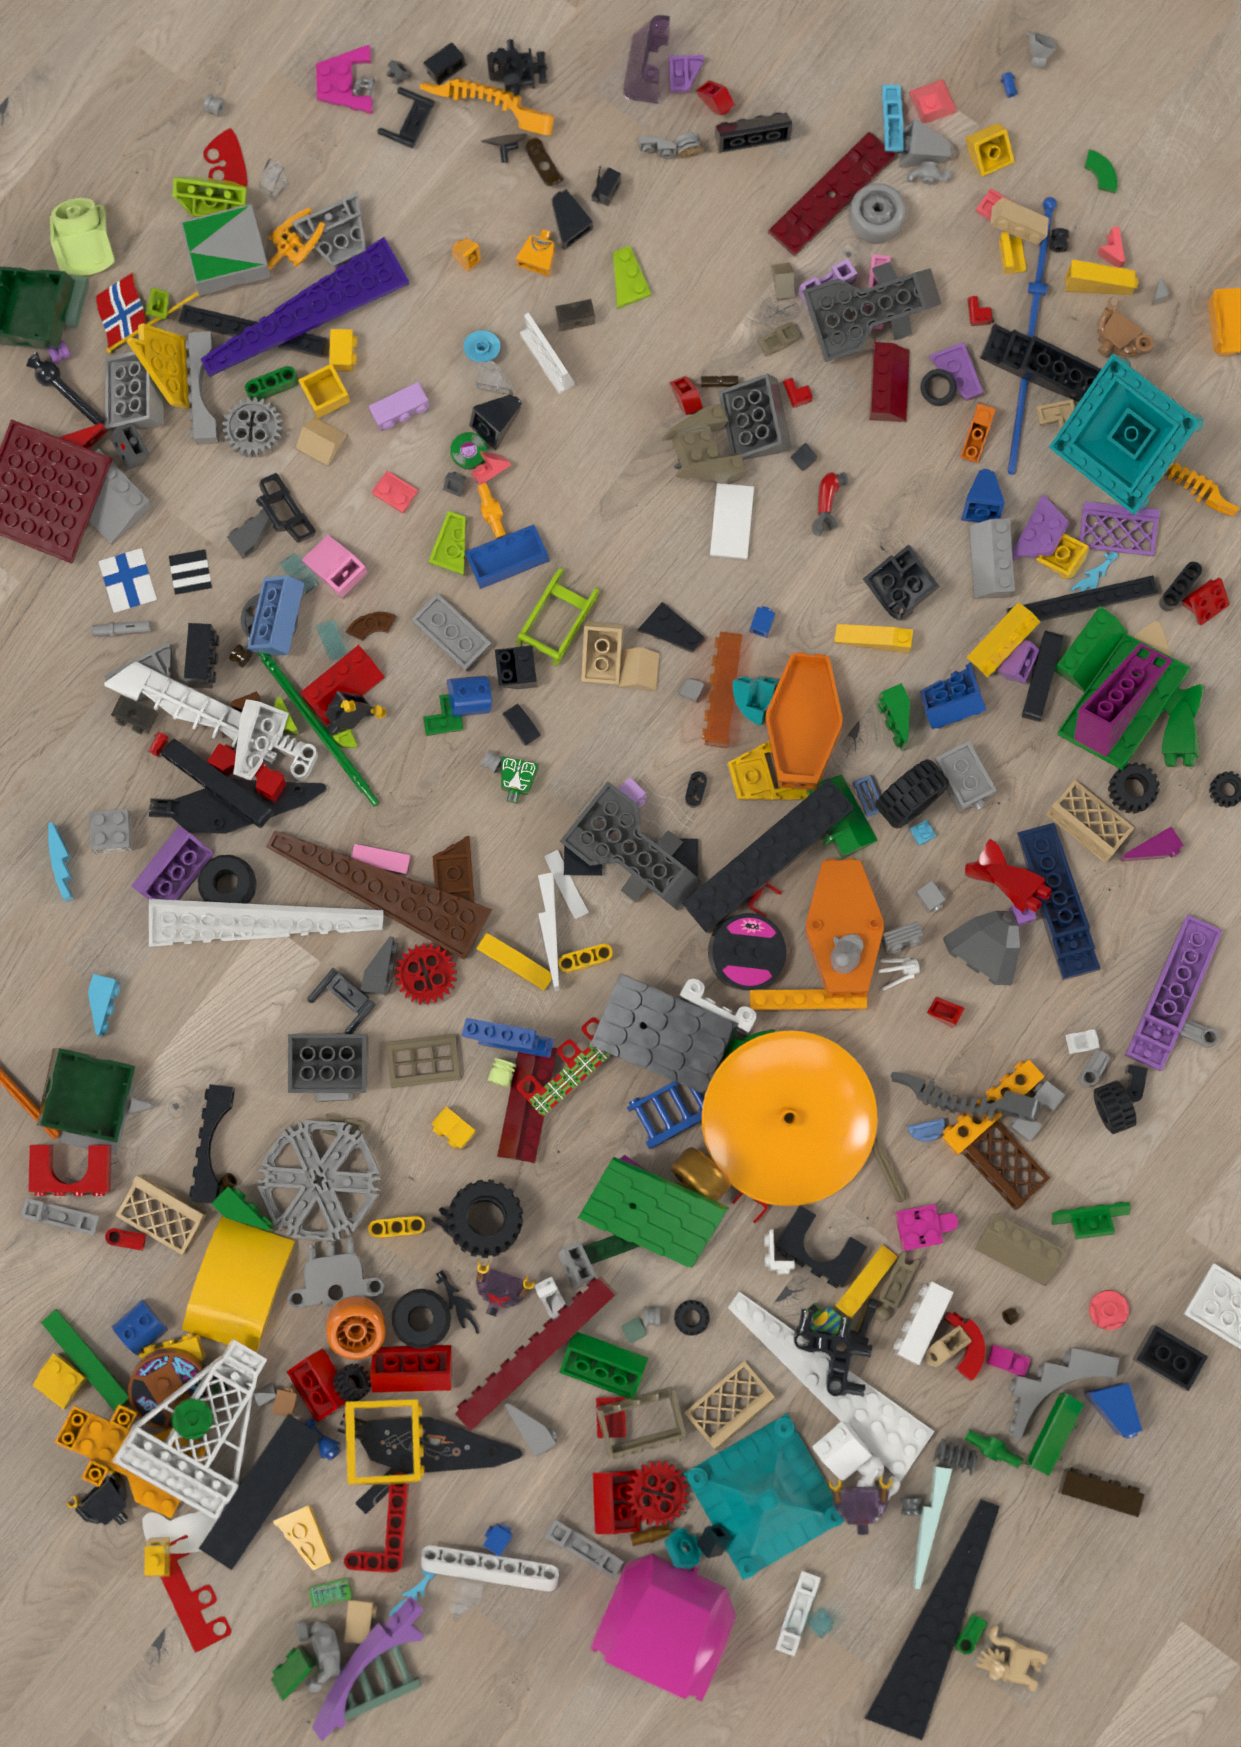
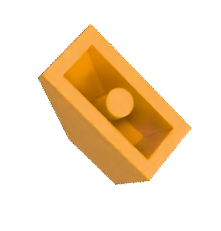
[452,238,481,272]

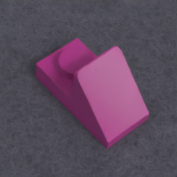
[986,1345,1031,1377]

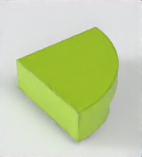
[333,729,358,749]

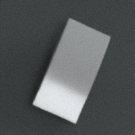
[639,136,676,158]

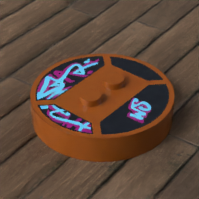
[128,1348,210,1429]

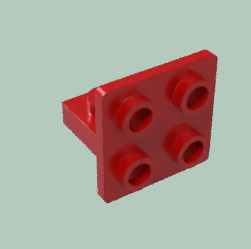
[1181,577,1230,626]

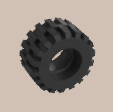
[1108,762,1160,814]
[1094,1080,1137,1134]

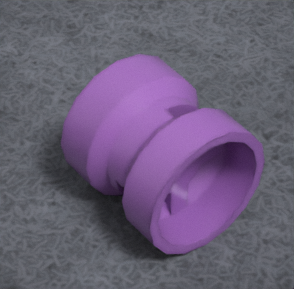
[47,340,72,364]

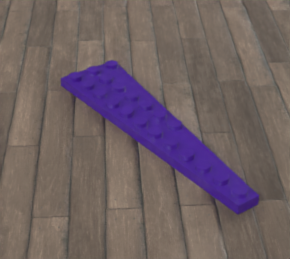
[201,237,409,377]

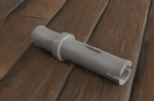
[92,620,151,637]

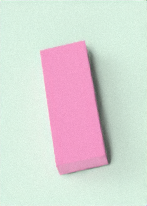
[351,844,411,875]

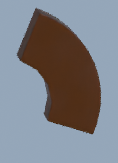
[346,612,397,641]

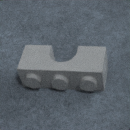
[1009,1080,1065,1142]

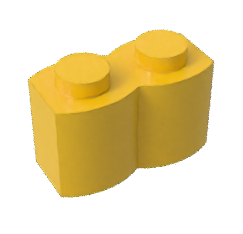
[431,1106,476,1150]

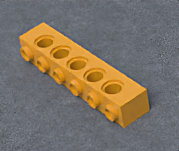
[941,1059,1045,1156]

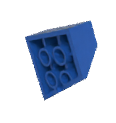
[920,663,986,730]

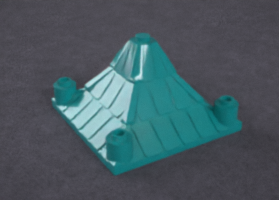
[1049,354,1204,515]
[684,1413,847,1580]

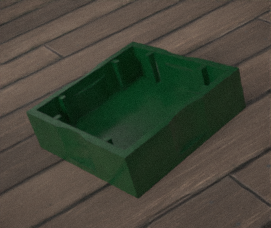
[0,266,75,350]
[37,1048,136,1143]

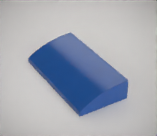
[465,524,549,589]

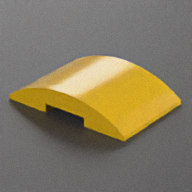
[182,1217,295,1353]

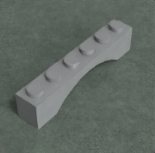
[186,331,219,445]

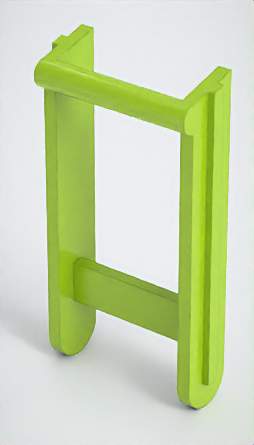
[515,567,600,667]

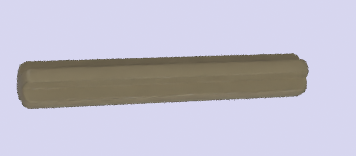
[872,1133,907,1202]

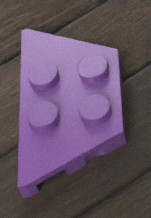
[1012,495,1069,560]

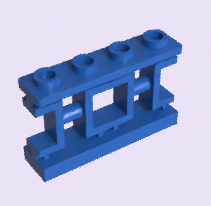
[462,1018,554,1058]

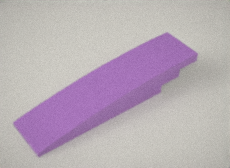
[1125,914,1223,1072]

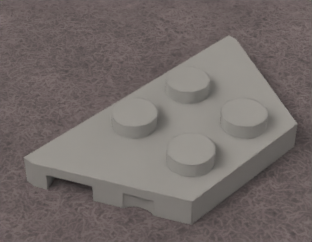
[104,642,171,702]

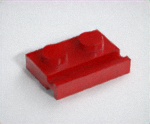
[596,1397,626,1438]

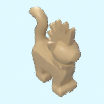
[975,1625,1049,1692]

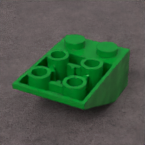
[877,683,910,751]
[211,1187,275,1232]

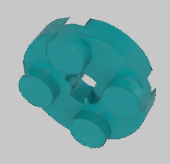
[664,1528,702,1569]

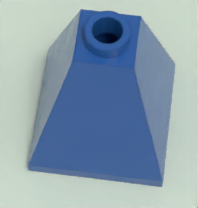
[961,469,1004,523]

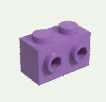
[998,640,1040,684]

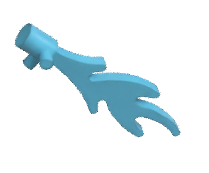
[1071,551,1118,592]
[389,1570,436,1616]

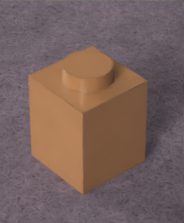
[272,1386,299,1417]

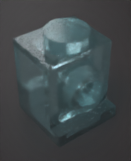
[806,1607,834,1639]

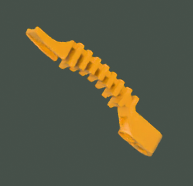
[419,77,555,135]
[1161,462,1239,517]

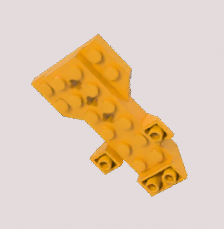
[54,1404,206,1518]

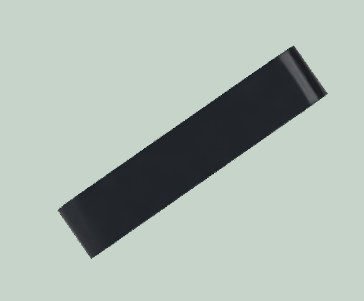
[1021,630,1063,722]

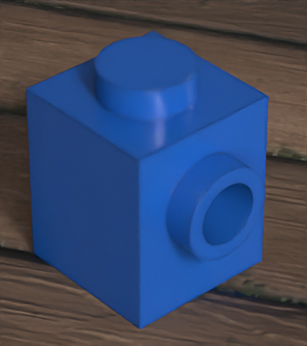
[749,606,775,638]
[483,1523,513,1557]

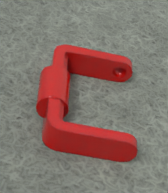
[748,884,782,917]
[732,1192,768,1223]

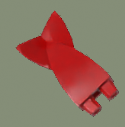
[965,839,1052,912]

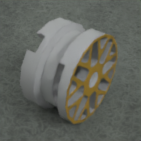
[675,132,703,158]

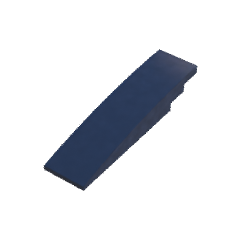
[1017,823,1100,980]

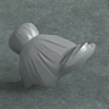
[1027,31,1057,68]
[830,934,864,974]

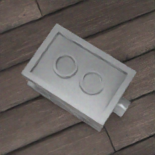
[934,741,997,814]

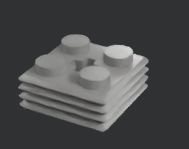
[881,921,923,955]

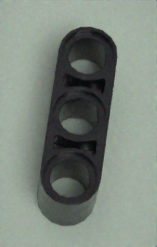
[1159,561,1202,611]

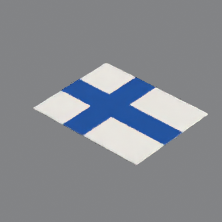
[98,548,157,613]

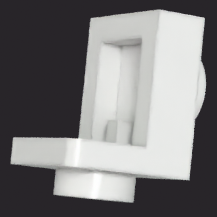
[1065,1029,1099,1054]

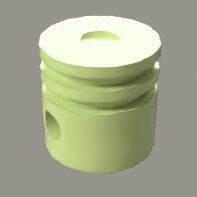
[487,1058,516,1088]

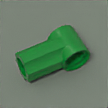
[955,1613,988,1655]

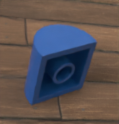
[447,676,492,717]
[112,1299,168,1356]

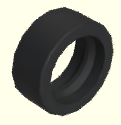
[920,369,957,406]

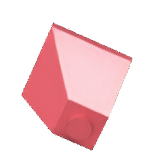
[909,79,957,124]

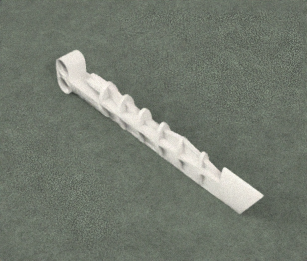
[104,662,318,781]

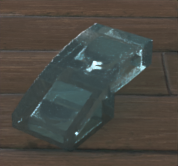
[280,553,319,595]
[316,619,347,661]

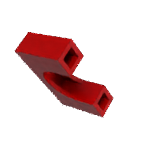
[28,1145,112,1196]

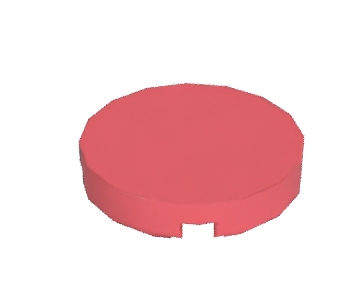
[1089,1290,1129,1330]

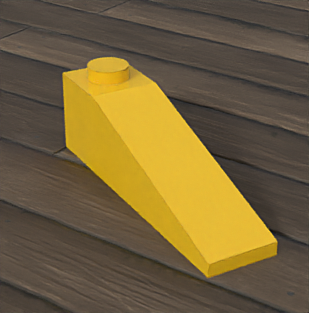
[834,624,913,654]
[834,1244,898,1317]

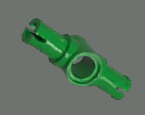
[964,1429,1023,1469]

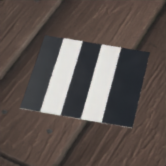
[169,549,212,595]

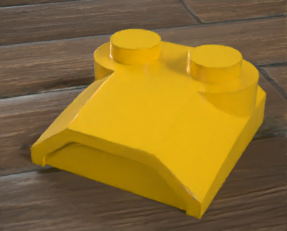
[1036,534,1089,579]

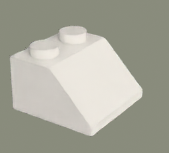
[812,1421,873,1482]

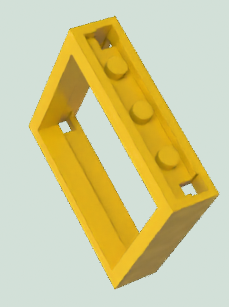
[345,1399,424,1486]

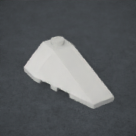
[234,699,289,780]

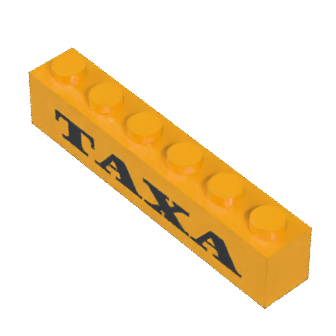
[749,989,867,1012]

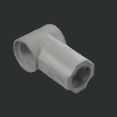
[1178,1019,1219,1048]
[1078,1049,1110,1088]

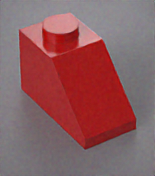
[695,80,735,116]
[669,376,703,415]

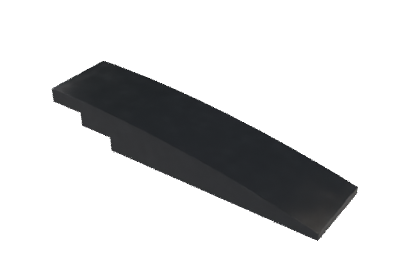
[980,324,1101,402]
[198,1413,322,1570]

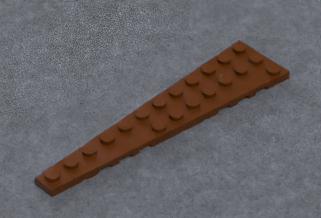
[266,830,493,960]

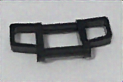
[256,473,316,543]

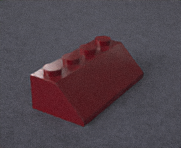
[869,342,910,422]

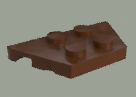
[432,836,475,902]

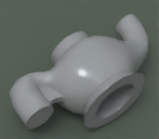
[906,161,951,184]

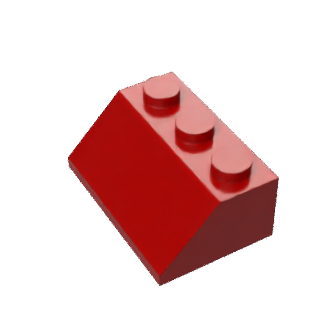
[287,1348,349,1423]
[592,1470,640,1535]

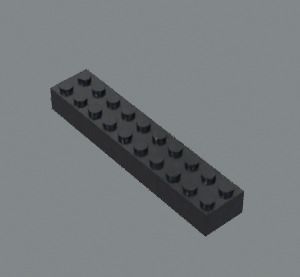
[681,778,856,934]

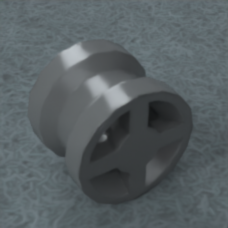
[901,1498,921,1515]

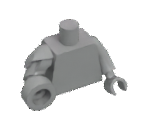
[296,1620,340,1693]

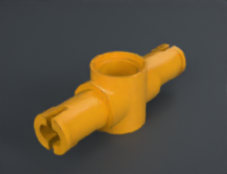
[477,483,506,539]

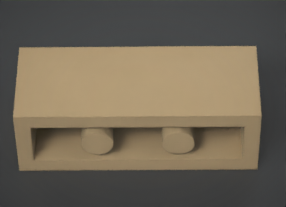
[990,197,1049,245]

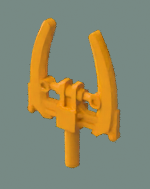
[267,208,325,270]

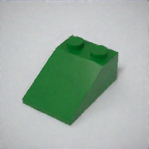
[271,1646,316,1701]

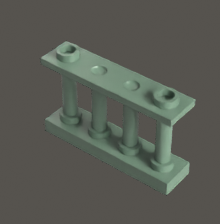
[332,1643,422,1721]

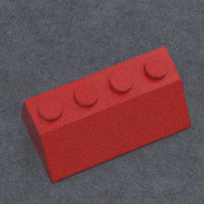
[300,644,385,726]
[370,1345,452,1393]

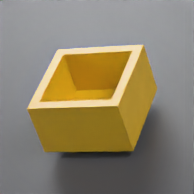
[298,363,350,419]

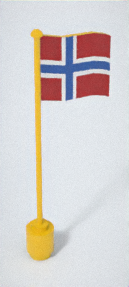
[96,272,199,354]

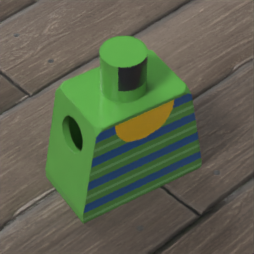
[806,1303,853,1334]

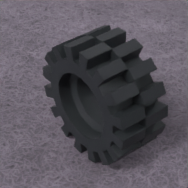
[1209,771,1241,808]
[674,1300,710,1336]
[333,1363,371,1402]

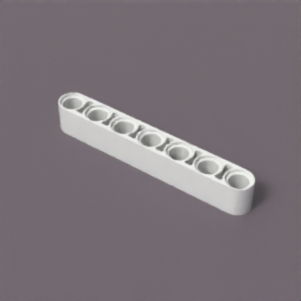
[421,1545,559,1591]

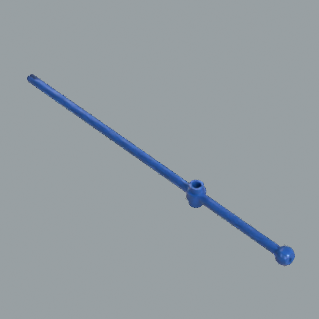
[1008,197,1057,475]

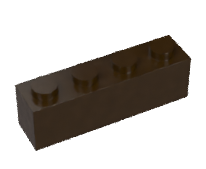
[1058,1467,1145,1517]

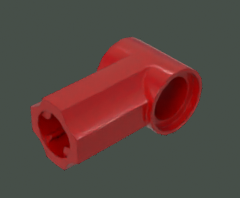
[105,1228,146,1251]

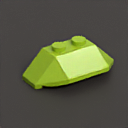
[172,177,247,217]

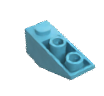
[88,974,120,1038]

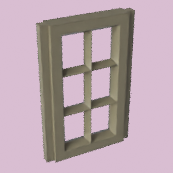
[386,1034,461,1088]

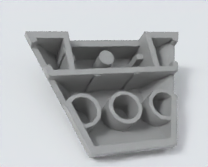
[292,192,365,267]

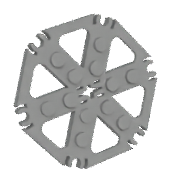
[257,1120,382,1241]

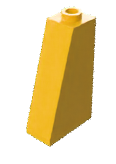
[1065,260,1138,295]

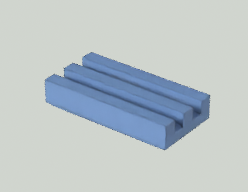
[853,775,880,818]

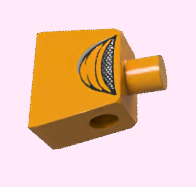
[516,229,555,277]

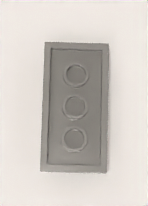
[411,593,492,672]

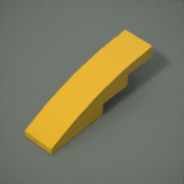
[476,933,552,991]

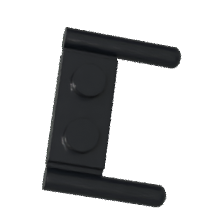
[377,87,435,149]
[307,967,376,1034]

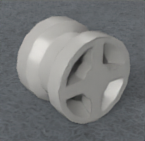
[204,94,224,117]
[481,750,502,774]
[644,1307,660,1327]

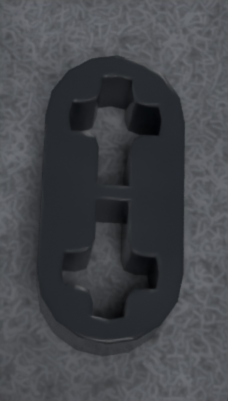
[685,771,707,808]

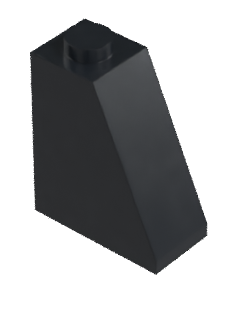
[552,189,593,250]

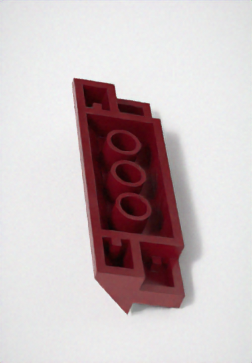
[497,1047,557,1164]

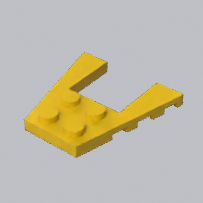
[727,741,808,801]

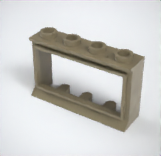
[595,1387,686,1459]

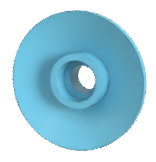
[463,330,500,363]

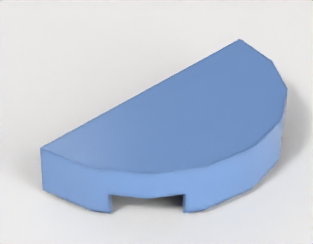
[907,1118,945,1142]

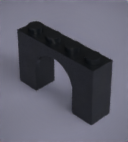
[775,1205,867,1289]

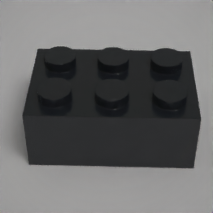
[184,623,220,689]
[1132,1325,1208,1391]

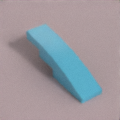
[882,85,904,152]
[48,822,74,903]

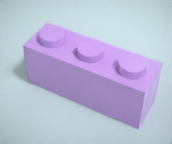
[368,382,430,431]

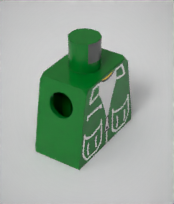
[501,756,539,804]

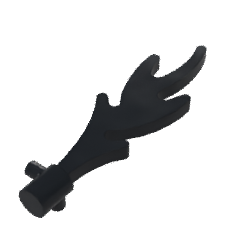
[436,1270,479,1334]

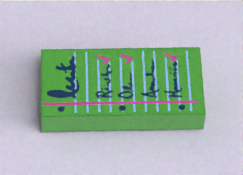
[308,1578,352,1608]

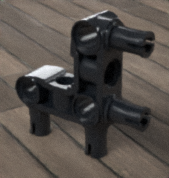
[793,1308,872,1397]

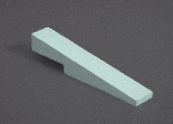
[913,1466,952,1589]

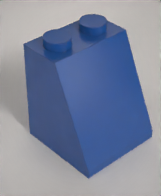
[1084,1383,1142,1439]

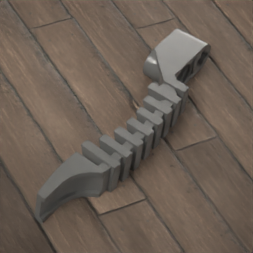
[890,1072,1041,1122]

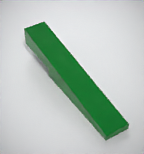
[41,1309,129,1411]

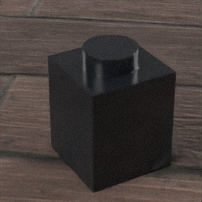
[697,1524,732,1559]

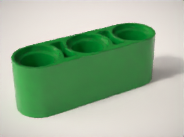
[245,366,298,401]

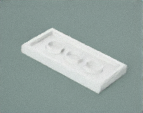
[710,483,754,560]

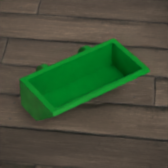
[806,775,878,859]
[1024,1392,1084,1476]

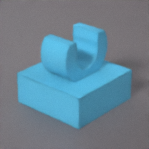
[909,820,936,846]

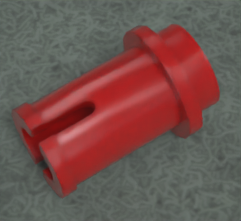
[148,732,168,757]

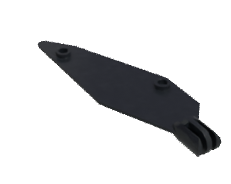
[149,779,326,834]

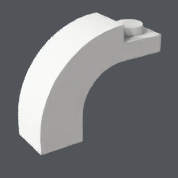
[534,1277,566,1320]

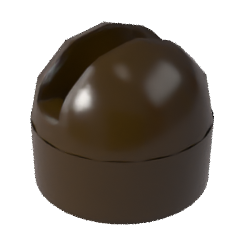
[220,1173,237,1190]
[1002,1308,1020,1325]

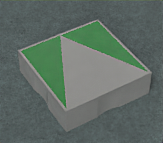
[180,204,271,295]

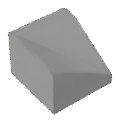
[253,1384,277,1406]

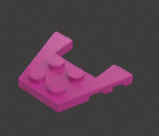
[316,45,372,114]

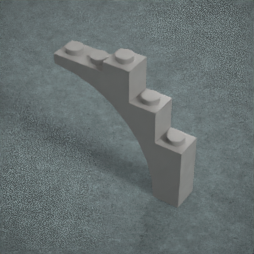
[1009,1348,1119,1439]

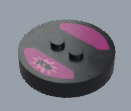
[708,913,786,991]

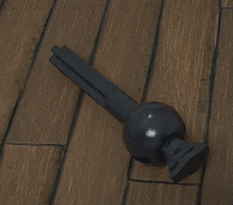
[26,352,105,425]

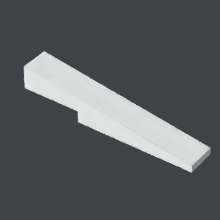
[538,872,560,991]

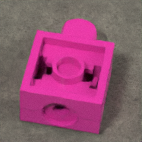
[894,1204,958,1252]

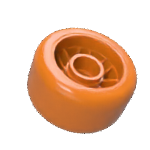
[325,1296,386,1360]

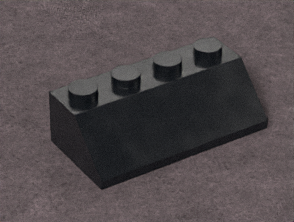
[715,112,792,153]

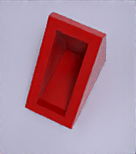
[927,997,965,1028]

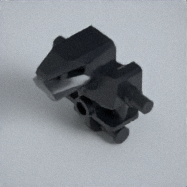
[487,39,548,97]

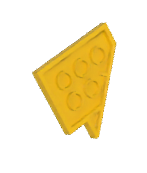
[127,323,189,409]

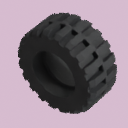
[876,759,950,829]
[447,1179,523,1258]

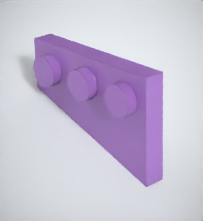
[929,342,983,401]

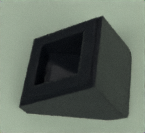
[790,443,817,471]

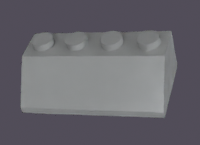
[969,518,1015,599]

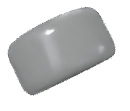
[849,183,905,243]

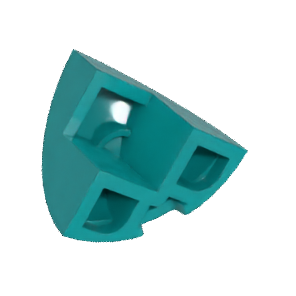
[733,676,780,726]

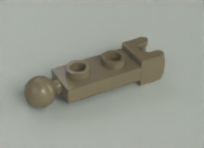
[875,1252,920,1321]

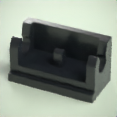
[423,42,467,85]

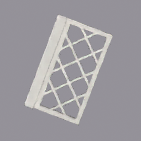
[520,312,575,395]

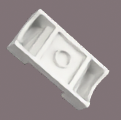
[679,979,756,1037]

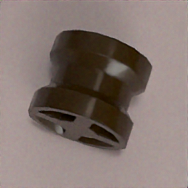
[229,644,253,668]

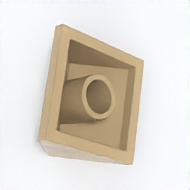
[296,417,347,466]
[618,647,659,691]

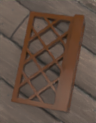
[961,1120,1050,1211]

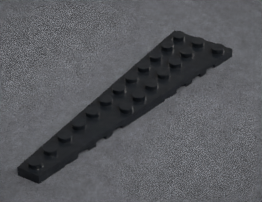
[864,1499,1000,1740]

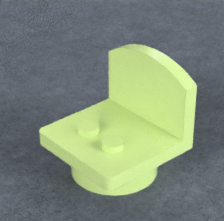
[50,198,115,276]

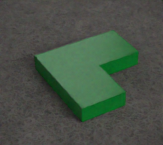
[423,694,464,736]

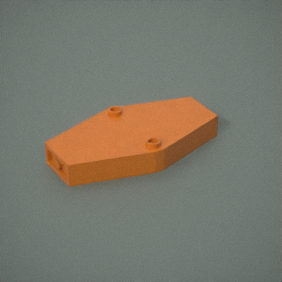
[766,652,843,790]
[805,858,884,998]

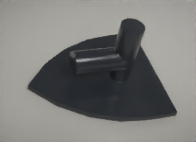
[481,133,526,163]

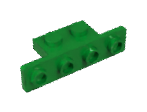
[1051,1202,1131,1240]

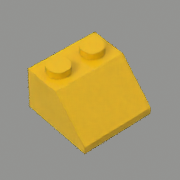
[965,123,1015,177]
[33,1353,87,1410]

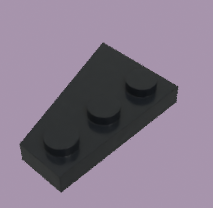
[638,602,705,653]

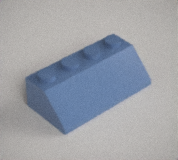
[247,575,304,656]

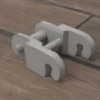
[353,75,376,97]

